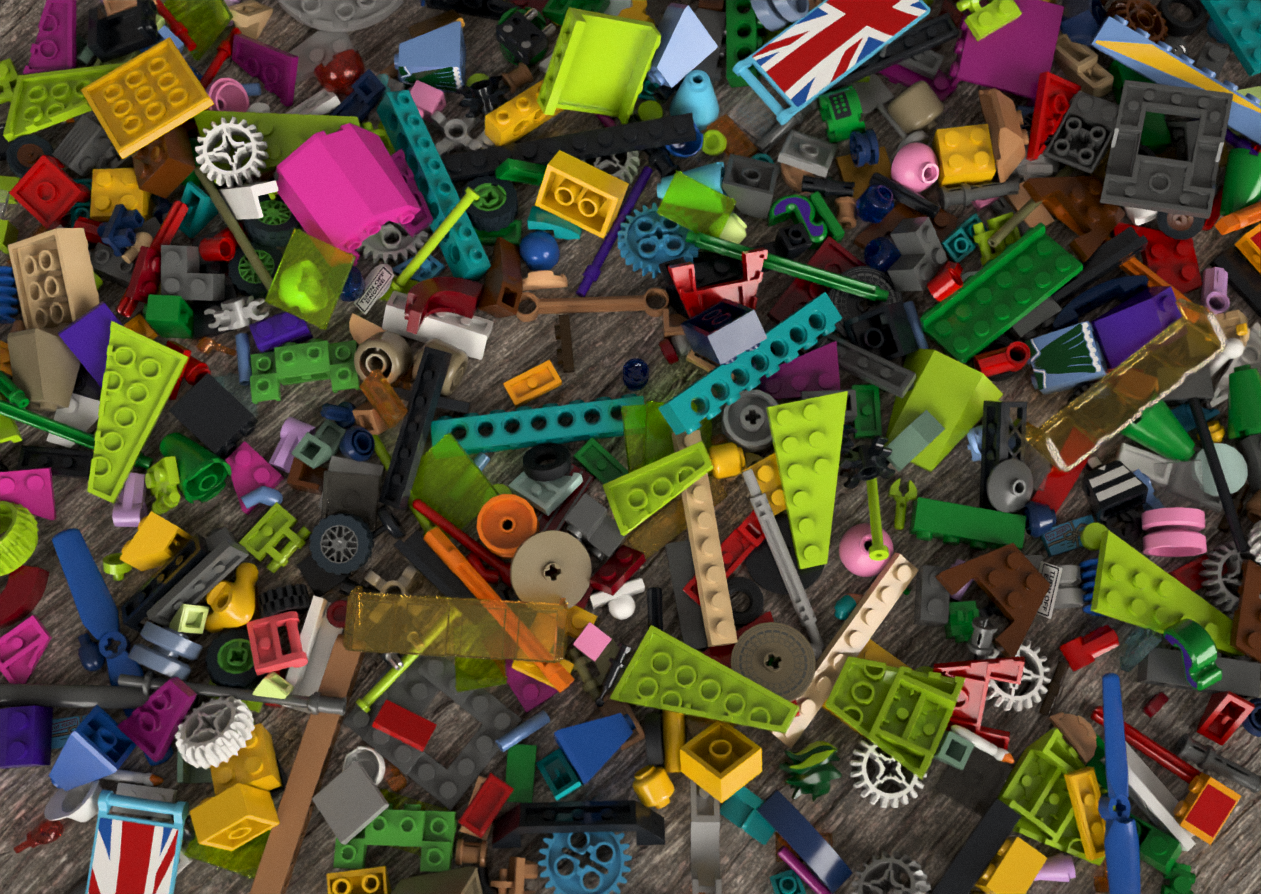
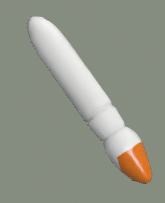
[951,725,1014,764]
[102,769,164,786]

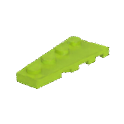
[602,441,714,536]

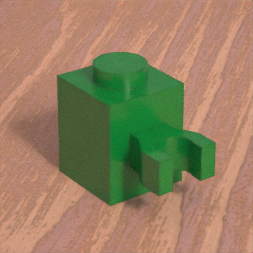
[944,601,979,643]

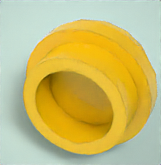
[1197,420,1225,443]

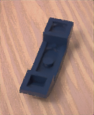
[329,69,386,124]
[1052,275,1148,332]
[756,789,853,894]

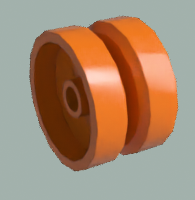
[476,494,540,559]

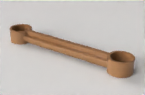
[516,287,669,322]

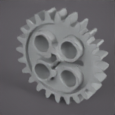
[356,221,430,265]

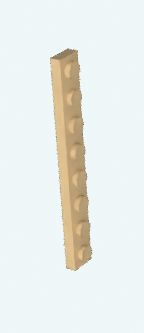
[671,430,738,647]
[767,553,919,748]

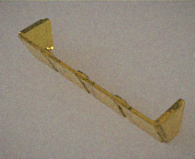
[1026,298,1227,472]
[343,586,569,663]

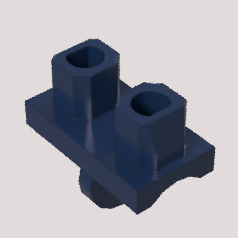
[97,204,145,257]

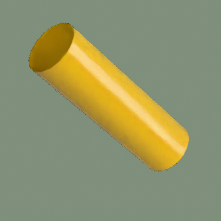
[662,710,686,773]

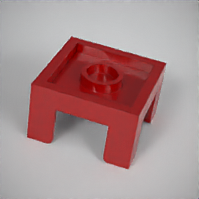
[9,155,91,230]

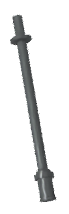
[118,670,347,716]

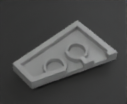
[289,30,358,83]

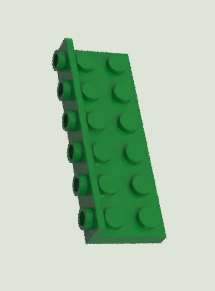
[920,223,1083,364]

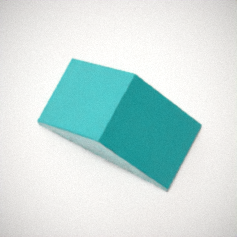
[179,181,219,238]
[536,748,582,801]

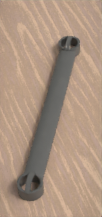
[0,683,199,712]

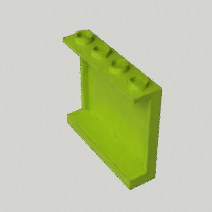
[537,7,661,125]

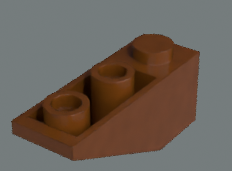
[477,237,523,318]

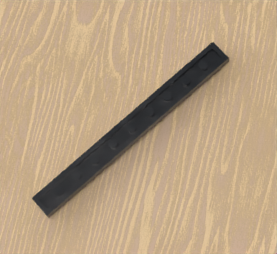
[441,113,696,183]

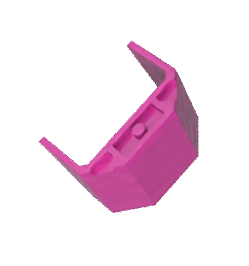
[276,123,422,270]

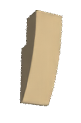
[1053,31,1114,98]

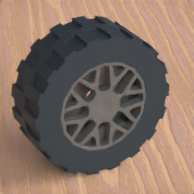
[309,513,374,575]

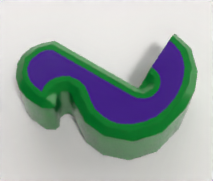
[767,194,828,250]
[1163,618,1222,691]

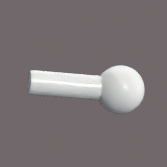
[1207,338,1244,376]

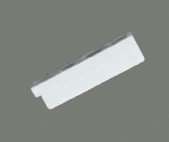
[217,180,278,221]
[382,291,494,360]
[281,596,344,714]
[1100,742,1196,851]

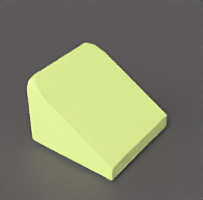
[169,603,209,634]
[252,672,294,699]

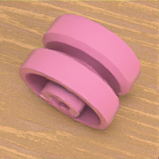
[1141,507,1207,557]

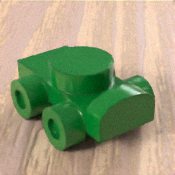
[1161,862,1196,894]

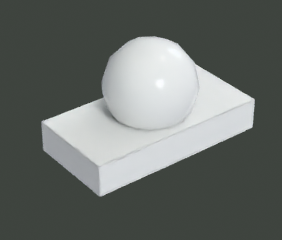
[590,578,645,620]

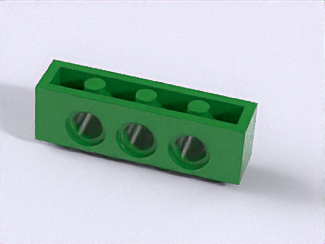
[726,0,764,88]

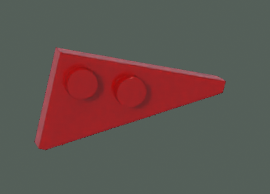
[1026,71,1081,161]

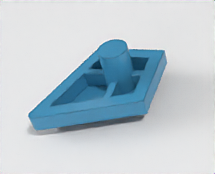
[392,254,445,282]

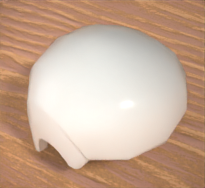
[342,746,386,786]

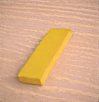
[1064,766,1106,860]

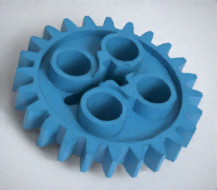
[618,203,701,278]
[538,832,632,894]

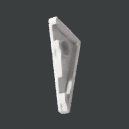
[1205,322,1261,410]

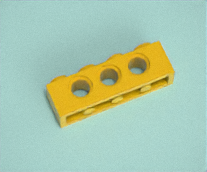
[485,79,565,147]

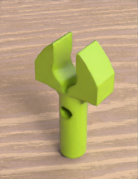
[888,478,917,530]

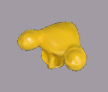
[204,562,259,633]

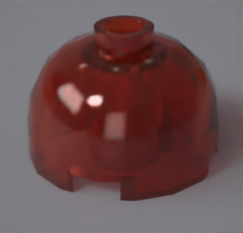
[313,49,366,97]

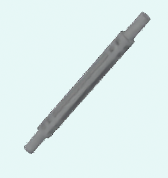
[742,468,825,649]

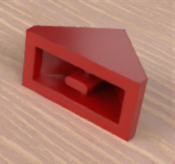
[1197,691,1255,746]

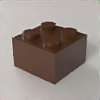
[131,126,196,198]

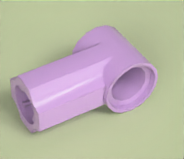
[1198,267,1230,323]
[269,417,316,473]
[112,473,148,527]

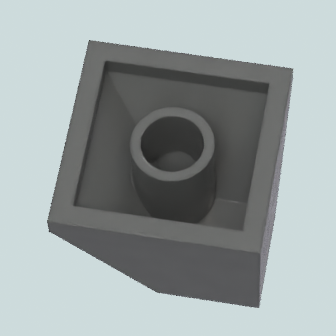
[722,153,780,219]

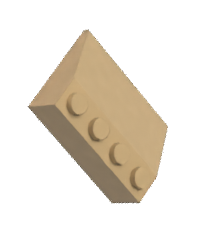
[8,228,100,338]

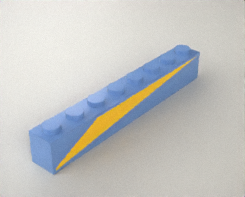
[1089,14,1261,146]

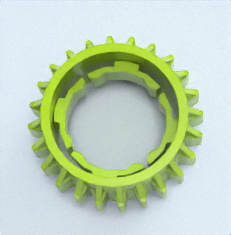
[0,501,39,576]

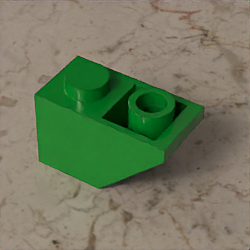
[1128,813,1182,875]

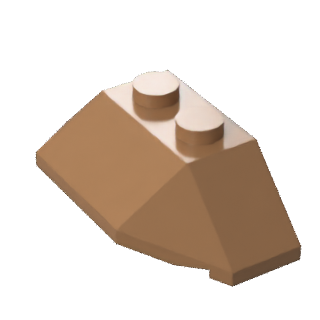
[978,88,1029,183]

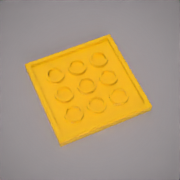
[81,37,214,159]

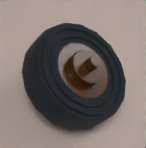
[7,135,56,178]
[1157,211,1206,240]

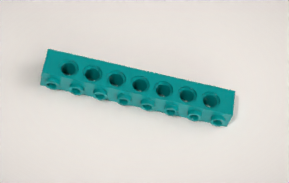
[376,90,491,281]
[658,292,842,435]
[431,393,647,459]

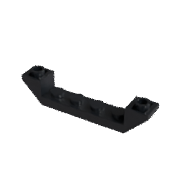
[658,223,812,291]
[492,800,665,849]

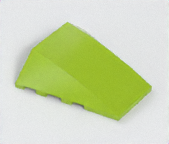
[883,348,1003,473]
[825,656,966,780]
[996,727,1116,866]

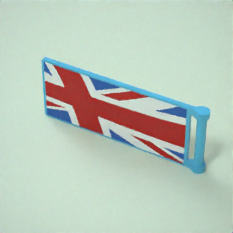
[732,0,930,125]
[85,789,189,894]

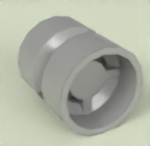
[1054,565,1084,609]

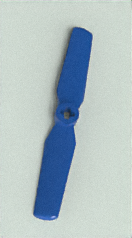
[52,528,173,766]
[1098,673,1141,894]

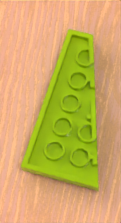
[3,62,126,142]
[194,110,361,185]
[87,321,189,504]
[766,391,848,569]
[1090,530,1244,657]
[609,625,799,733]

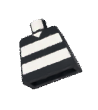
[1082,456,1148,523]

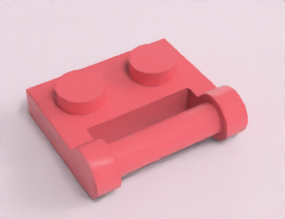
[246,611,308,676]

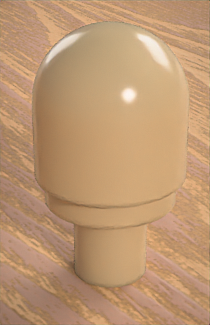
[122,232,153,264]

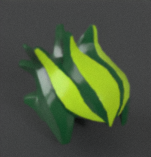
[779,741,842,802]

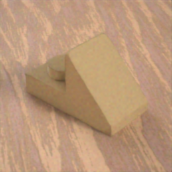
[225,0,273,40]

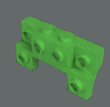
[250,339,361,404]
[333,803,458,872]

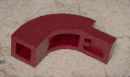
[404,277,484,334]
[0,565,50,629]

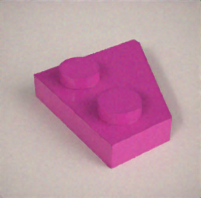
[225,441,284,515]
[0,467,57,520]
[0,615,52,684]

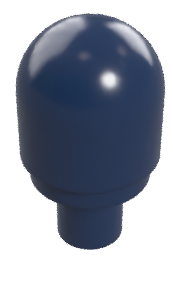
[78,633,105,672]

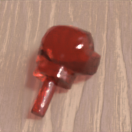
[14,819,64,854]

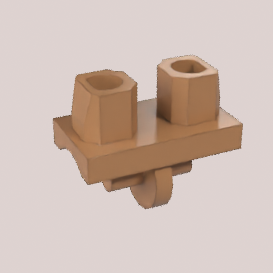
[490,856,539,894]

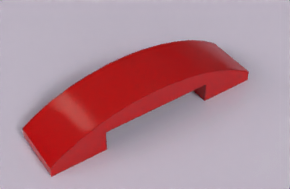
[1022,426,1097,514]
[682,509,766,607]

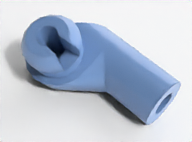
[241,486,283,509]

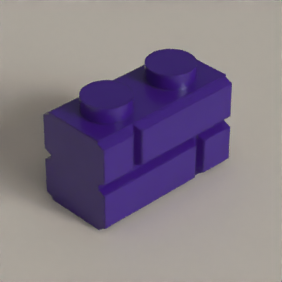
[249,307,314,353]

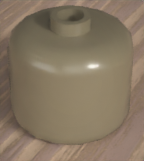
[887,80,944,135]
[354,331,412,387]
[412,339,468,397]

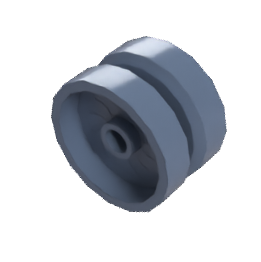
[750,0,809,32]
[128,621,204,682]

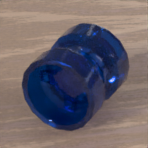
[623,358,649,391]

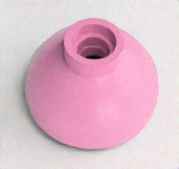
[205,78,250,112]
[891,142,939,193]
[839,523,893,577]

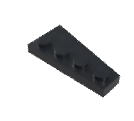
[191,231,239,342]

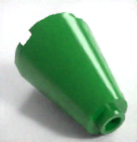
[1220,148,1261,216]
[1227,364,1261,440]
[1117,391,1195,463]
[160,432,232,504]

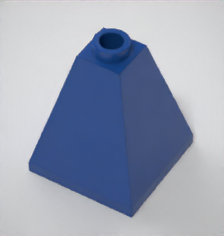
[49,705,137,791]
[554,713,636,786]

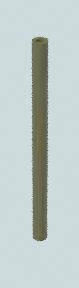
[988,165,1077,247]
[194,166,278,294]

